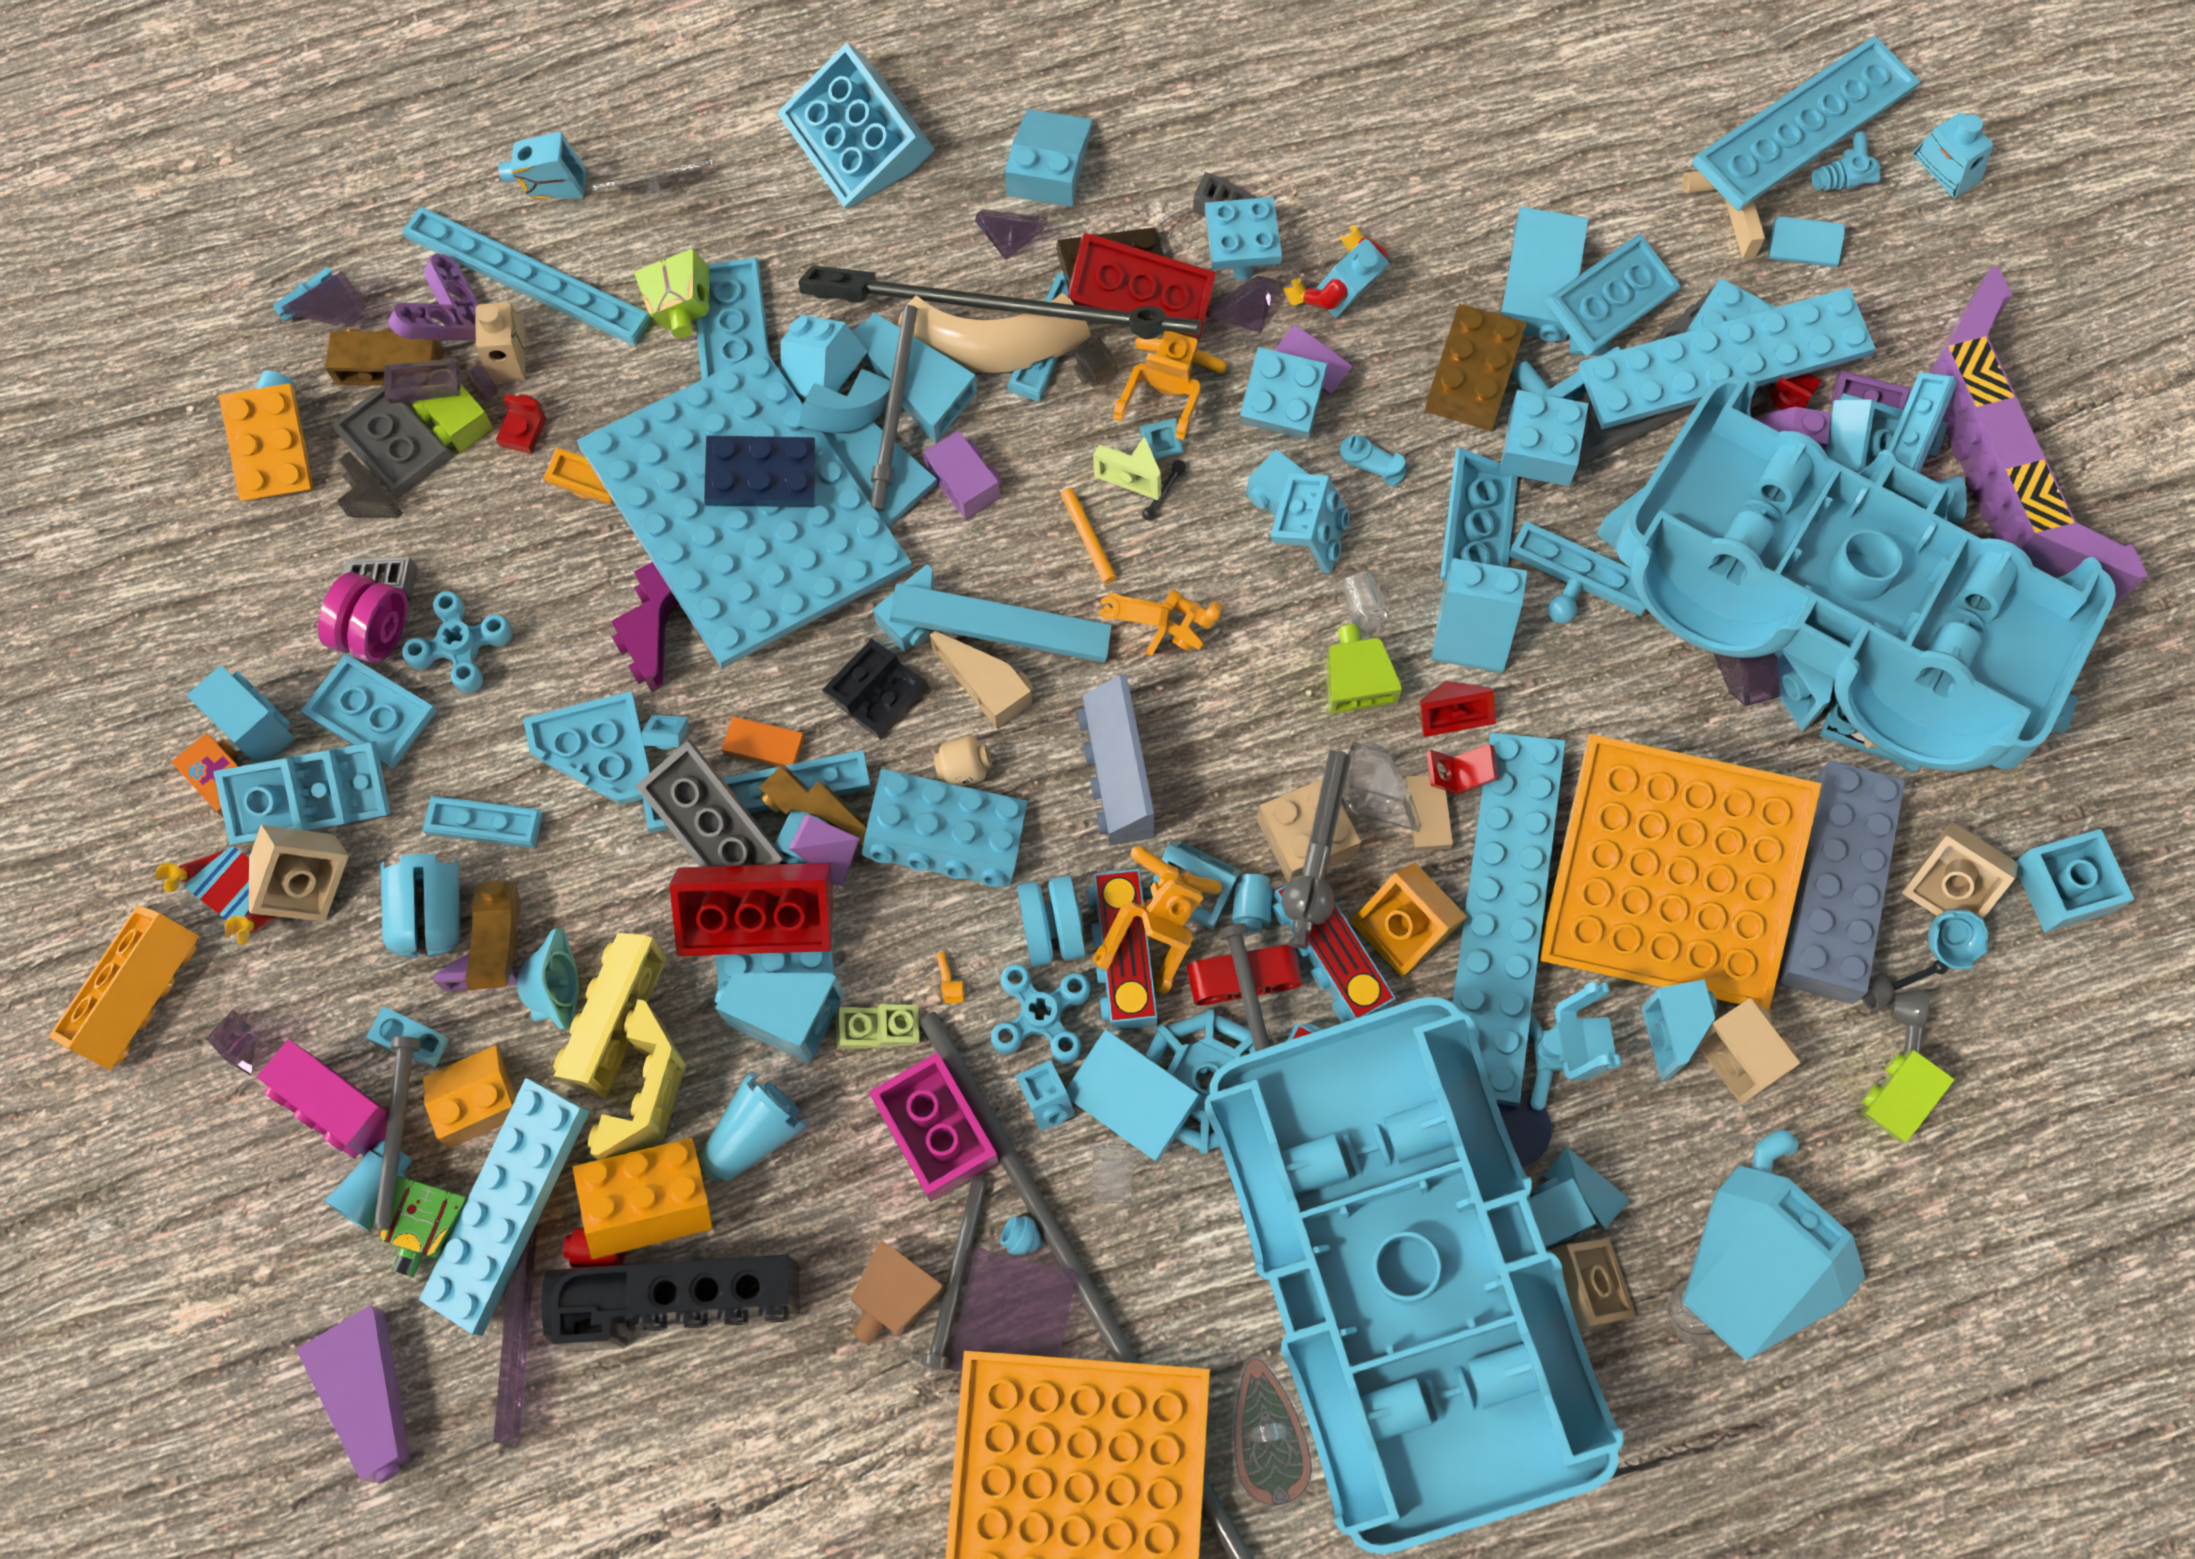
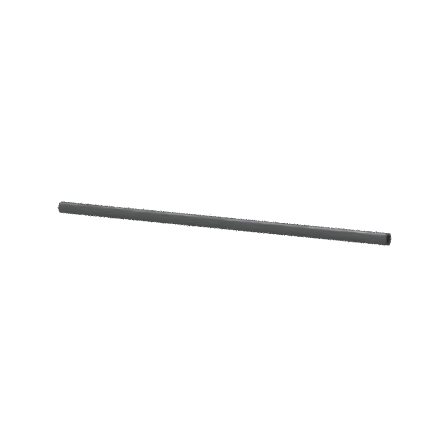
[919,1012,1254,1559]

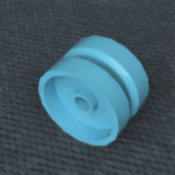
[1017,874,1085,967]

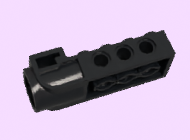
[541,1254,800,1352]

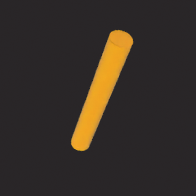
[1060,488,1117,584]

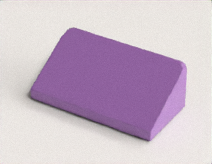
[1830,371,1911,410]

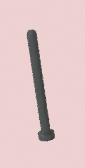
[1219,923,1270,1052]
[374,1036,420,1231]
[920,1176,987,1371]

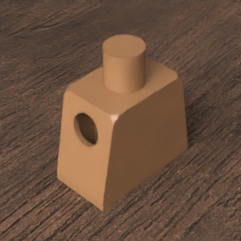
[850,1240,945,1346]

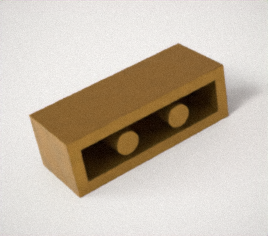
[325,329,444,386]

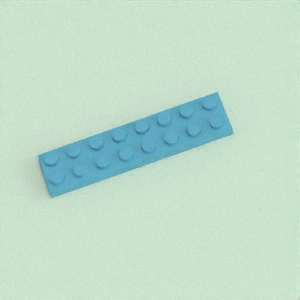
[1692,36,1921,211]
[1578,287,1876,430]

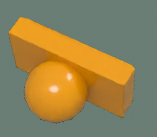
[543,447,614,506]

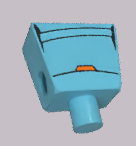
[1912,113,1993,199]

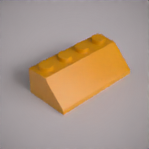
[48,905,199,1071]

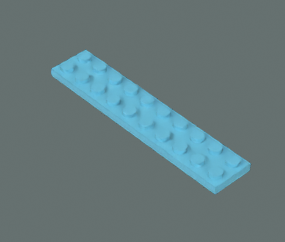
[1453,732,1566,1107]

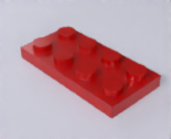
[1067,232,1216,341]

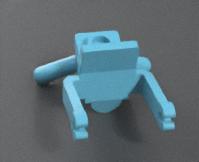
[1529,982,1622,1110]

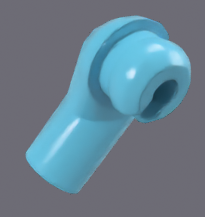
[1752,1130,1799,1174]

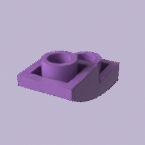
[1273,325,1352,395]

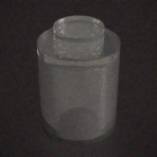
[1341,571,1388,630]

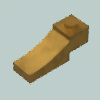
[759,763,868,845]
[465,880,521,990]

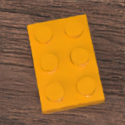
[218,383,314,502]

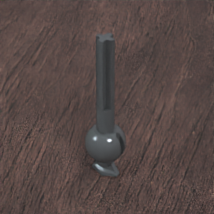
[1281,750,1352,950]

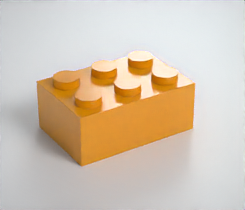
[572,1137,712,1259]

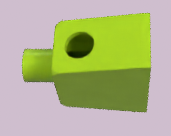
[1326,624,1402,715]

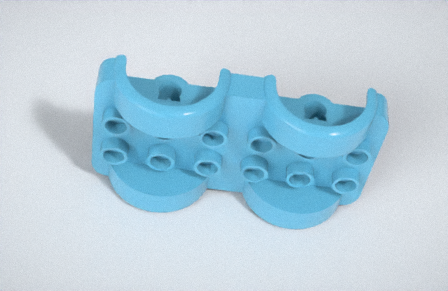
[1616,377,2116,771]
[1205,997,1623,1554]

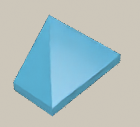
[1541,1147,1630,1230]

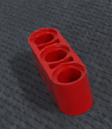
[1186,945,1304,1006]

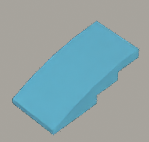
[213,741,391,845]

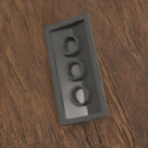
[635,739,785,867]

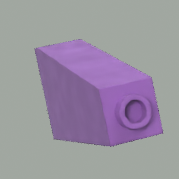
[296,1305,410,1484]

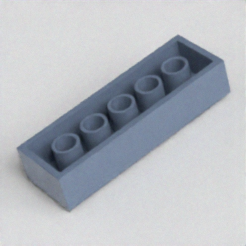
[1777,761,1905,1004]

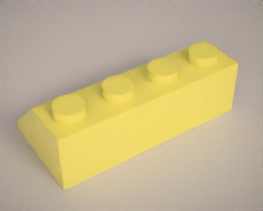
[554,933,667,1099]

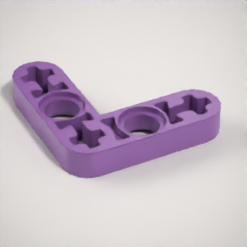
[388,253,479,341]

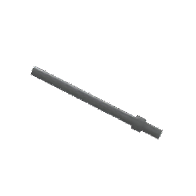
[870,305,918,512]

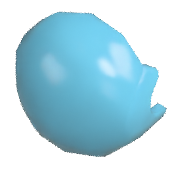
[1927,909,1988,970]

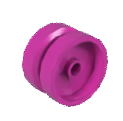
[318,571,408,664]

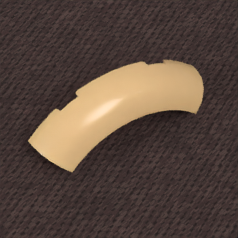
[897,293,1091,373]

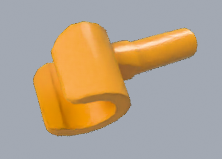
[936,952,964,1003]

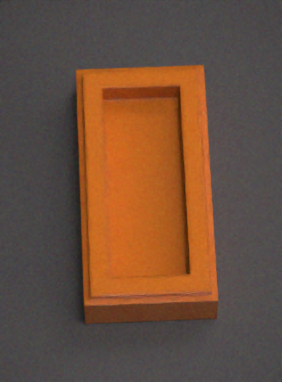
[721,716,805,767]

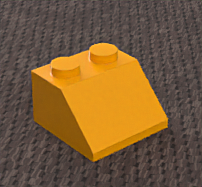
[1350,862,1468,977]
[423,1045,517,1148]

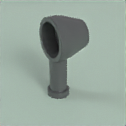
[1891,990,1929,1055]

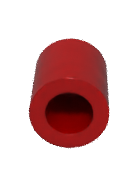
[563,1227,626,1268]

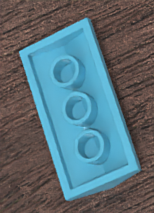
[1440,447,1518,582]

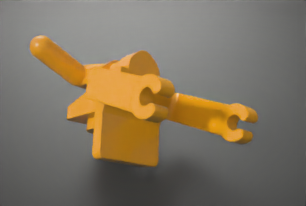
[1113,331,1227,440]
[1099,588,1223,656]
[1093,846,1222,995]

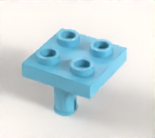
[1205,197,1282,280]

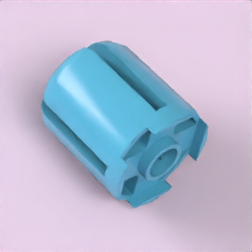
[380,854,461,958]

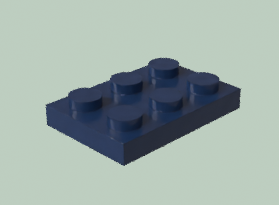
[704,436,815,507]

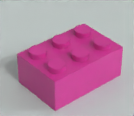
[256,1039,389,1159]
[869,1052,999,1203]

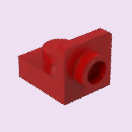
[496,394,547,454]

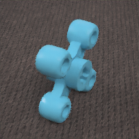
[402,591,513,694]
[991,964,1090,1064]

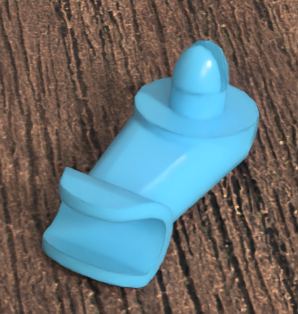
[1340,435,1407,487]

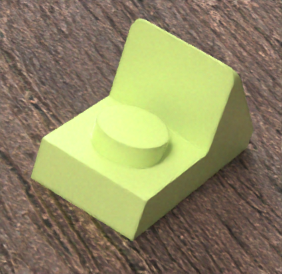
[1093,437,1161,500]

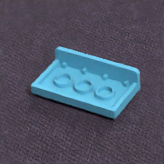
[862,769,1027,887]

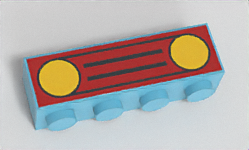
[1087,869,1157,1032]
[1272,886,1396,1023]

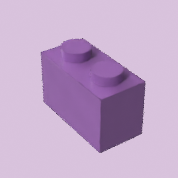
[923,430,1001,520]

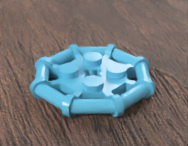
[1145,1009,1255,1154]

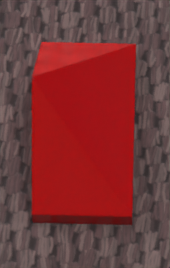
[1419,680,1496,737]

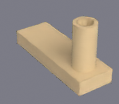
[1683,171,1765,259]

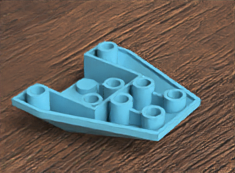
[1682,1165,1866,1361]

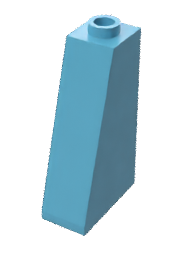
[854,312,977,443]

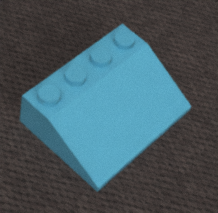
[777,42,935,209]

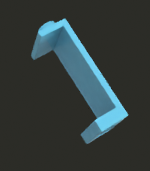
[1500,206,1588,342]

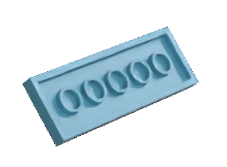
[419,1078,590,1336]

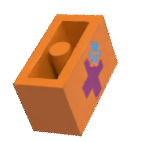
[171,733,248,817]

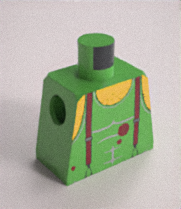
[380,1176,468,1278]

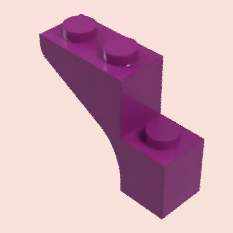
[611,562,679,692]

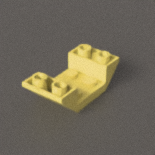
[588,999,686,1160]

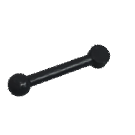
[1142,460,1186,521]

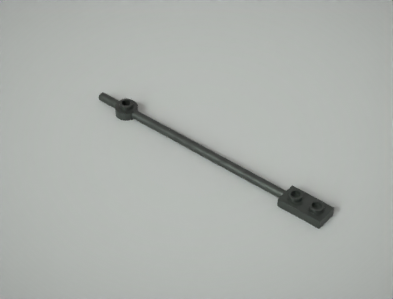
[798,265,1201,339]

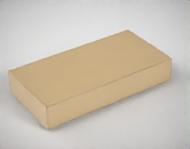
[1405,774,1453,851]

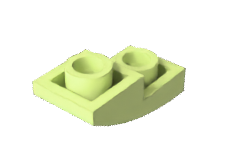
[836,1004,920,1049]

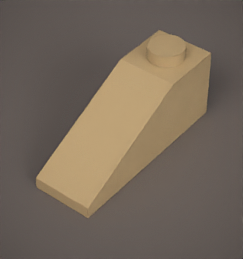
[930,631,1033,729]

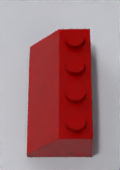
[669,863,833,956]

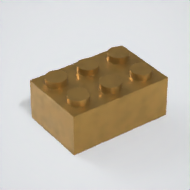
[1424,303,1527,431]

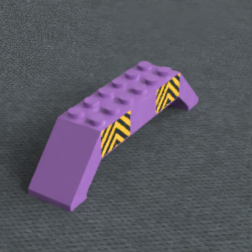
[1929,266,2148,608]

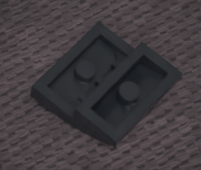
[822,639,930,740]

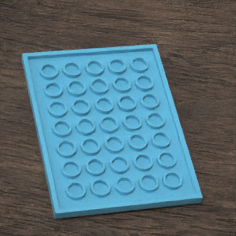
[577,350,911,669]

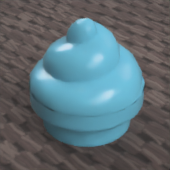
[1000,1215,1043,1256]

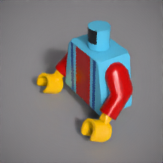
[1283,225,1389,319]
[155,846,277,945]

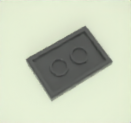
[330,383,453,499]

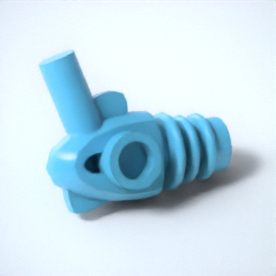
[1812,132,1881,191]

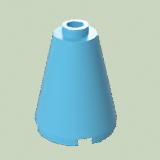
[700,1071,808,1182]

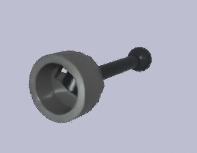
[1862,960,1949,1012]

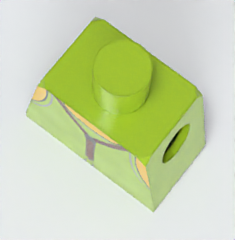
[634,249,709,338]

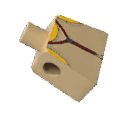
[476,302,525,384]

